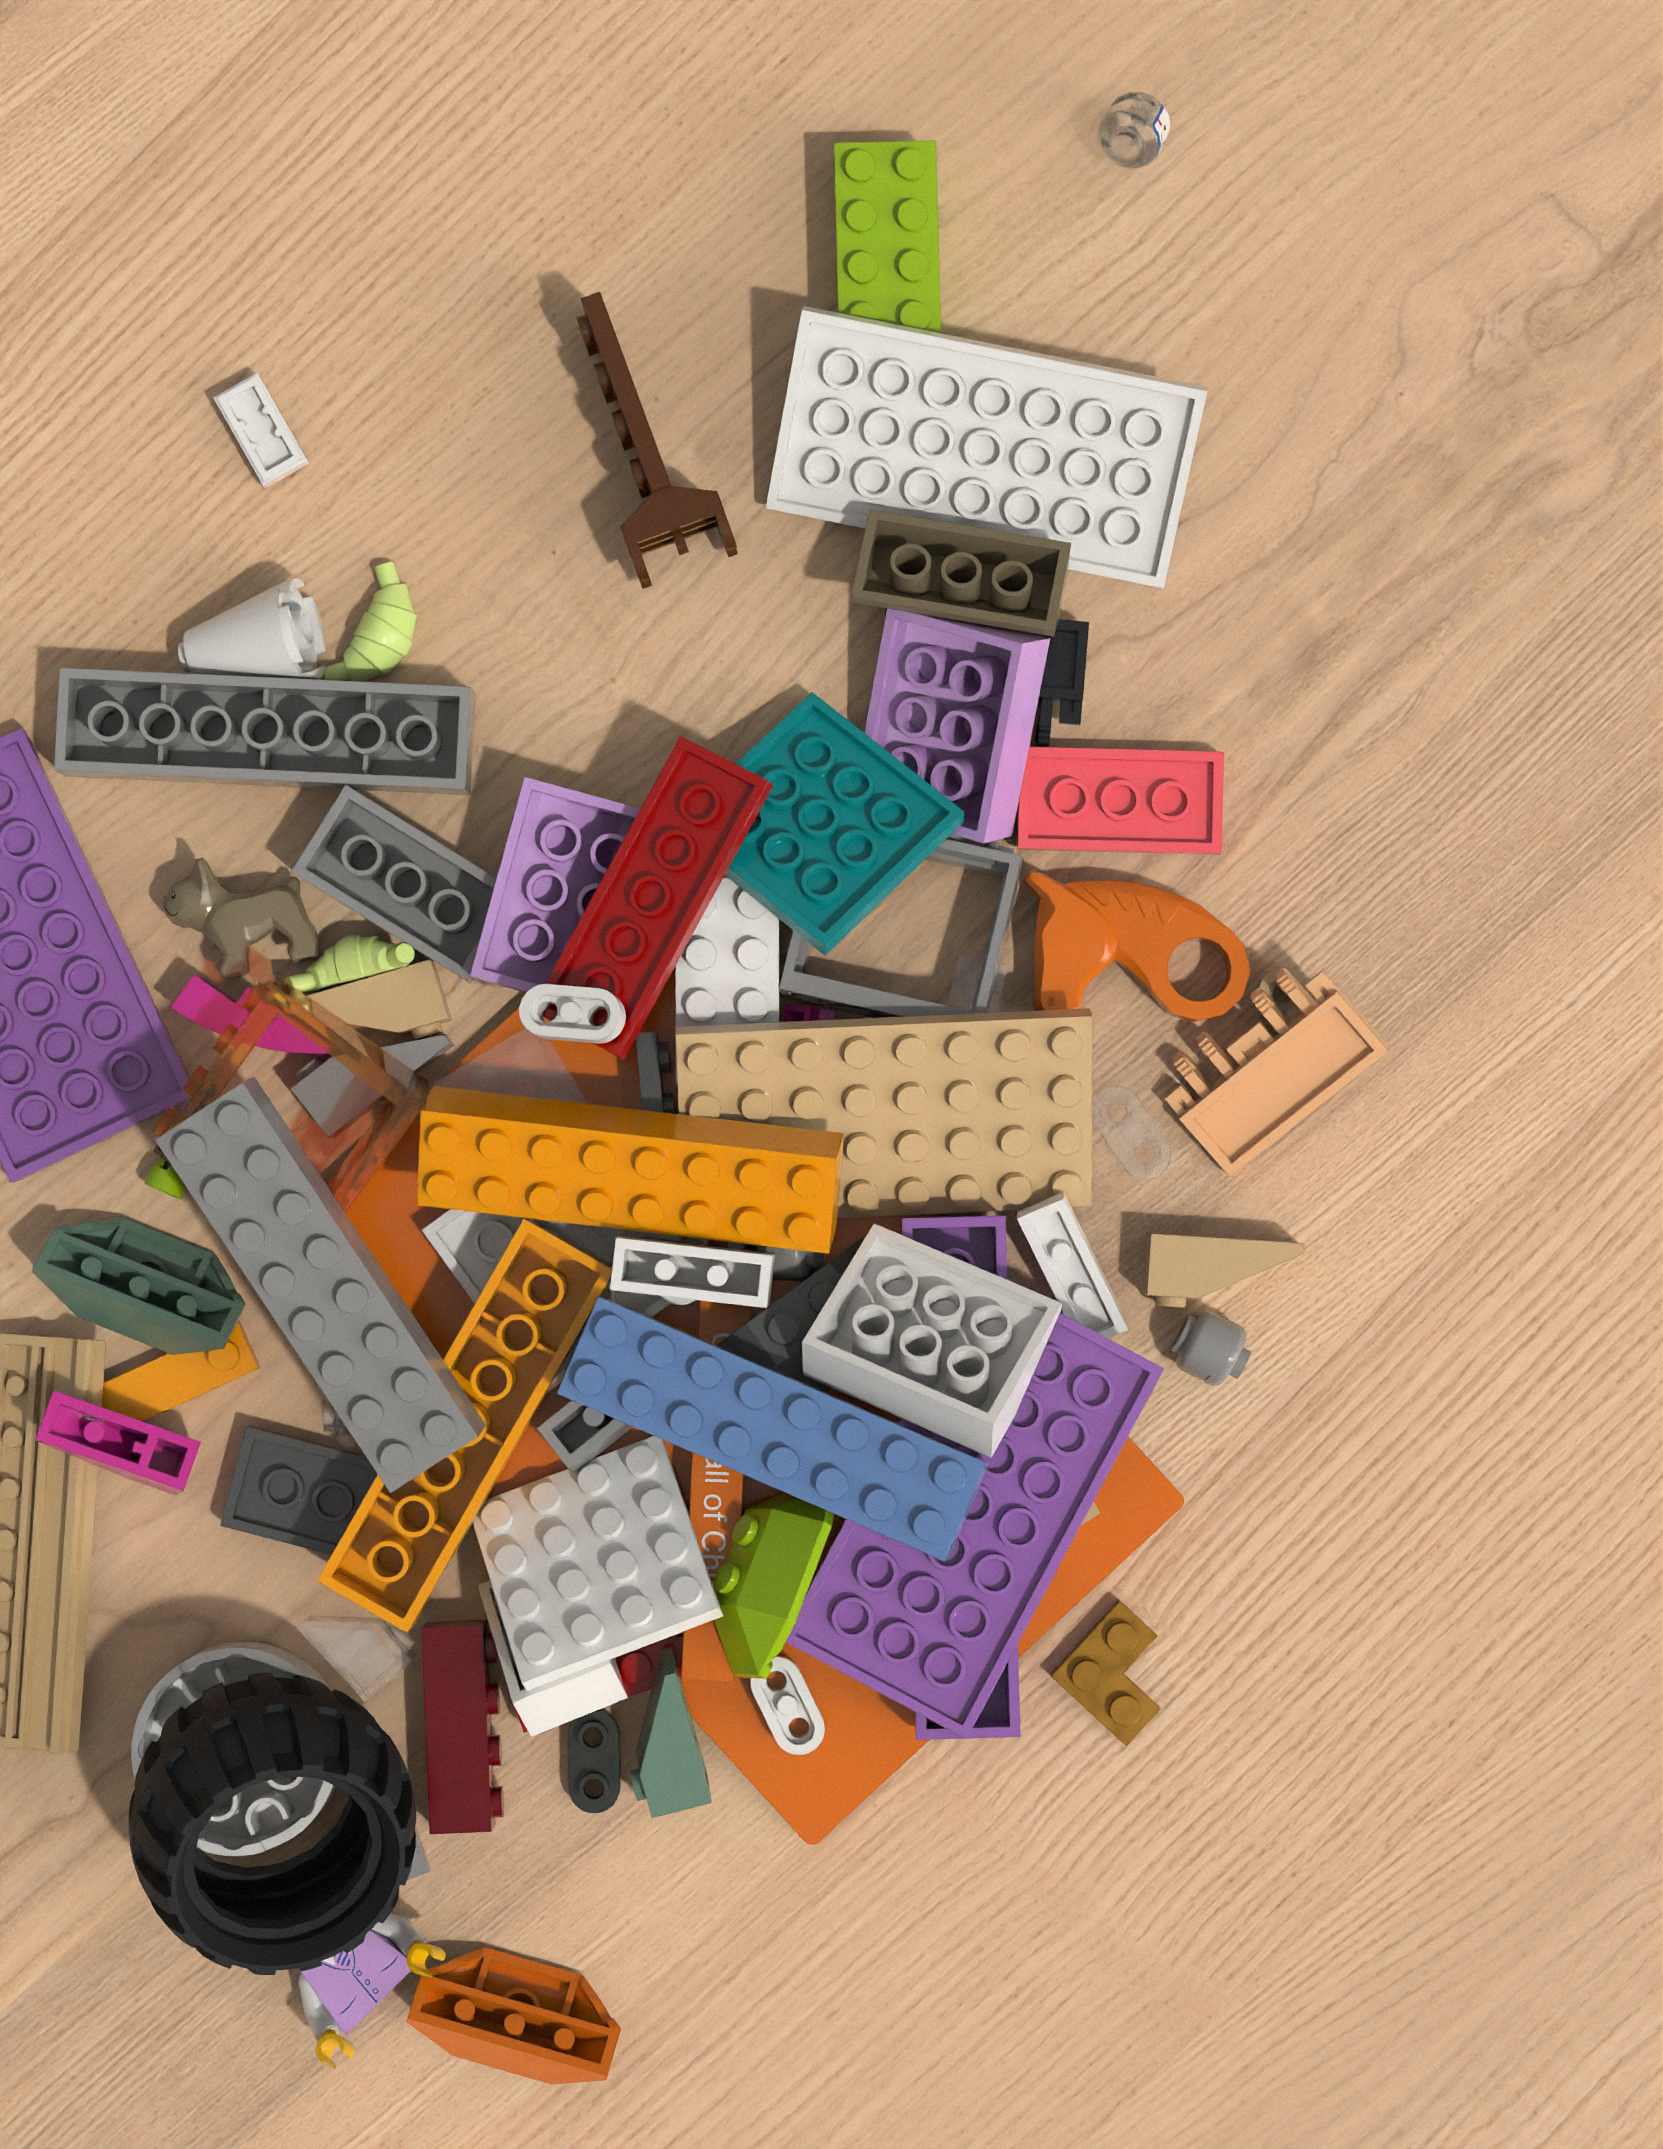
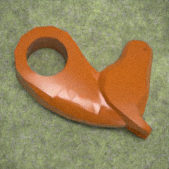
[1023,870,1250,1022]

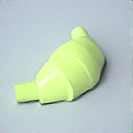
[324,562,417,682]
[285,934,415,997]

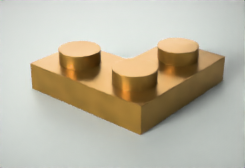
[1050,1600,1161,1746]

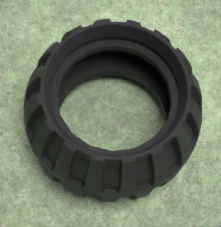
[128,1673,417,1975]

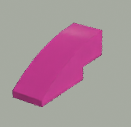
[170,974,337,1056]

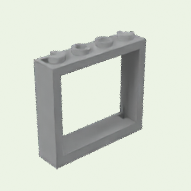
[779,834,1023,1018]

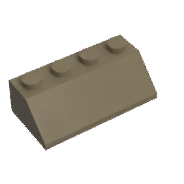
[850,509,1071,636]

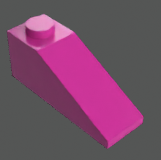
[35,1390,201,1495]

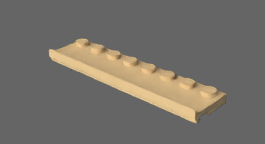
[0,1333,106,1754]

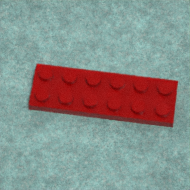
[543,736,774,1060]

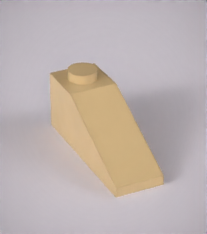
[283,959,452,1041]
[1144,1233,1305,1308]

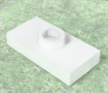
[213,373,309,488]

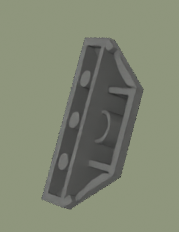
[717,1237,864,1392]

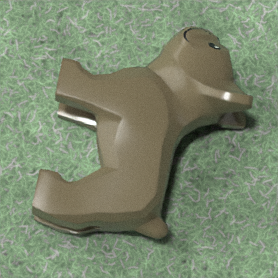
[162,857,319,979]

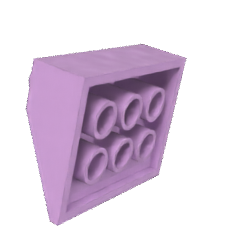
[864,609,1050,844]
[470,777,641,993]

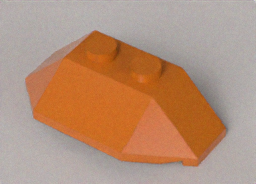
[407,1947,621,2085]

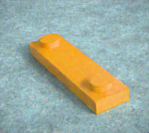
[102,1321,261,1421]

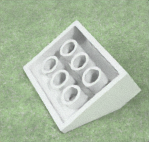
[802,1224,1062,1457]

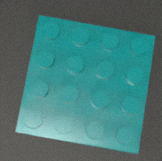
[725,692,964,956]

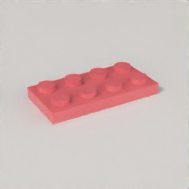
[1017,747,1224,855]

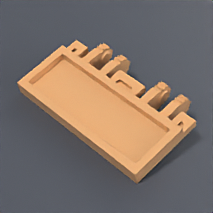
[1165,968,1389,1177]

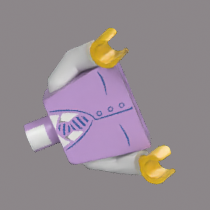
[298,1913,446,2069]

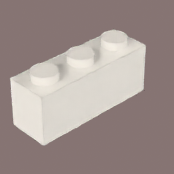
[610,1235,775,1308]

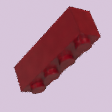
[421,1619,504,1834]

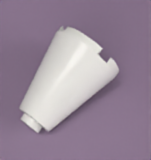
[178,578,326,679]

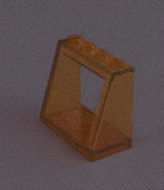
[152,975,428,1213]

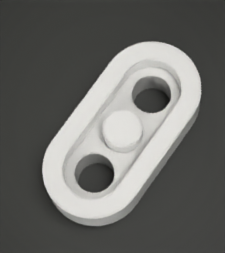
[519,984,626,1044]
[751,1655,825,1755]

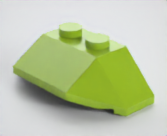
[714,1492,834,1679]

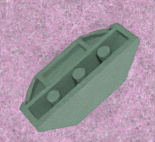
[32,1217,245,1355]

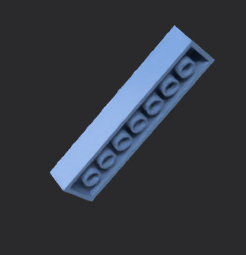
[557,1297,990,1561]

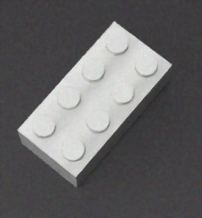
[676,878,779,1086]

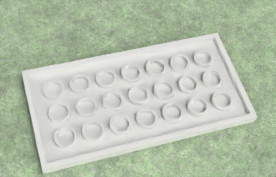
[766,306,1207,589]

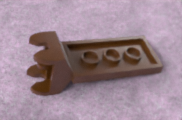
[576,292,738,589]

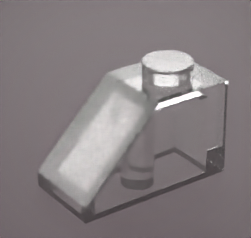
[297,1615,417,1703]

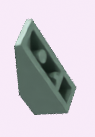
[630,1647,712,1818]

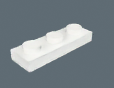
[1017,1192,1128,1339]

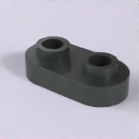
[568,1709,621,1813]

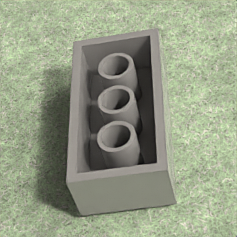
[291,784,497,984]

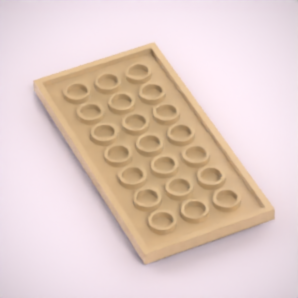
[675,1008,1092,1218]

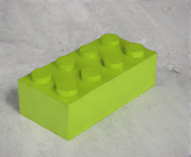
[834,140,941,333]

